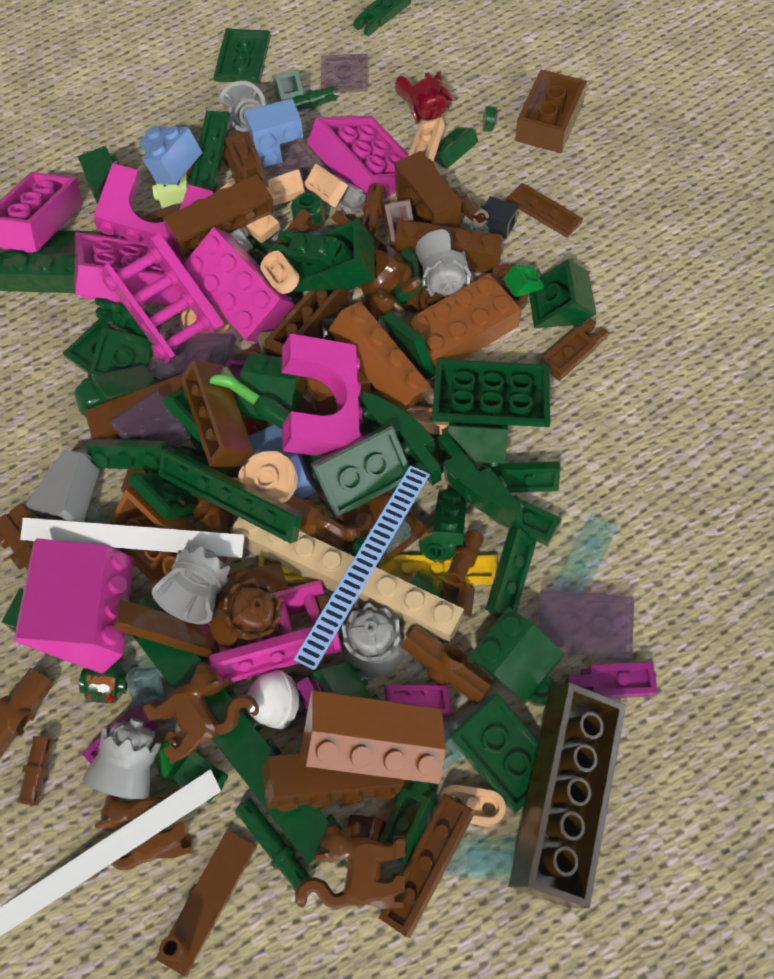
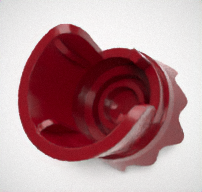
[395,71,454,123]

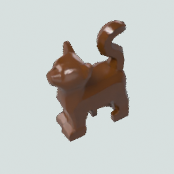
[358,245,421,317]
[284,496,357,552]
[143,663,259,764]
[92,787,194,878]
[295,826,405,909]

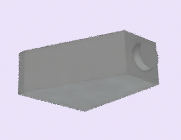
[25,450,99,522]

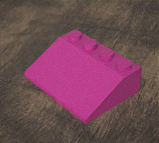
[307,116,409,203]
[74,232,185,307]
[14,538,134,673]

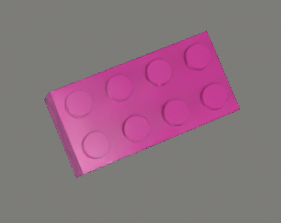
[0,172,83,253]
[183,227,295,343]

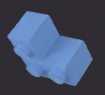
[244,98,303,167]
[139,126,202,185]

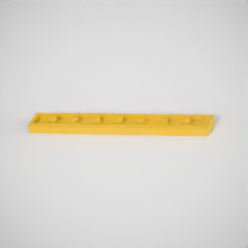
[258,555,497,585]

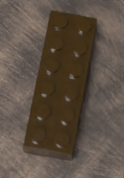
[508,682,626,908]

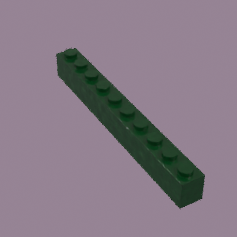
[132,594,343,868]

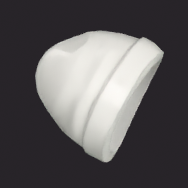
[247,670,299,729]

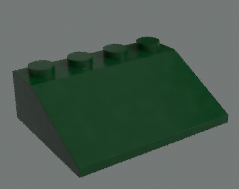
[0,230,104,293]
[432,359,551,427]

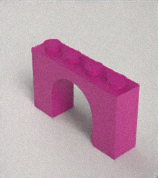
[93,163,213,256]
[282,334,363,457]

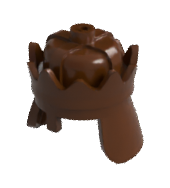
[209,578,282,647]

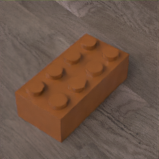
[404,273,521,377]

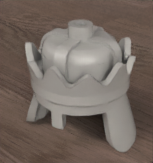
[220,81,268,133]
[416,229,472,296]
[152,546,230,624]
[342,603,404,678]
[83,718,161,799]

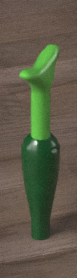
[209,366,290,429]

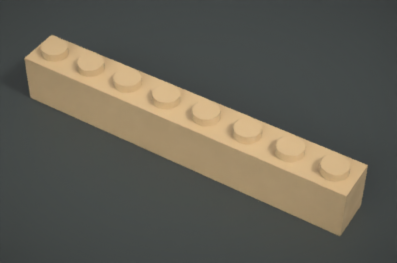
[231,517,464,644]

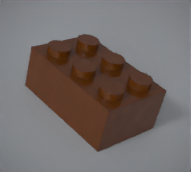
[515,69,587,153]
[395,151,463,228]

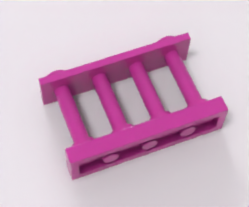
[102,233,224,365]
[204,580,341,682]

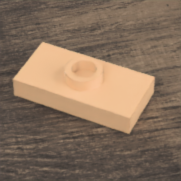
[304,164,348,208]

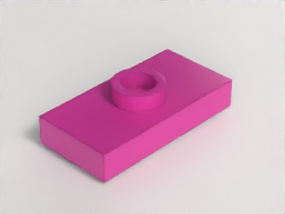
[384,684,451,718]

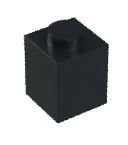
[479,196,518,239]

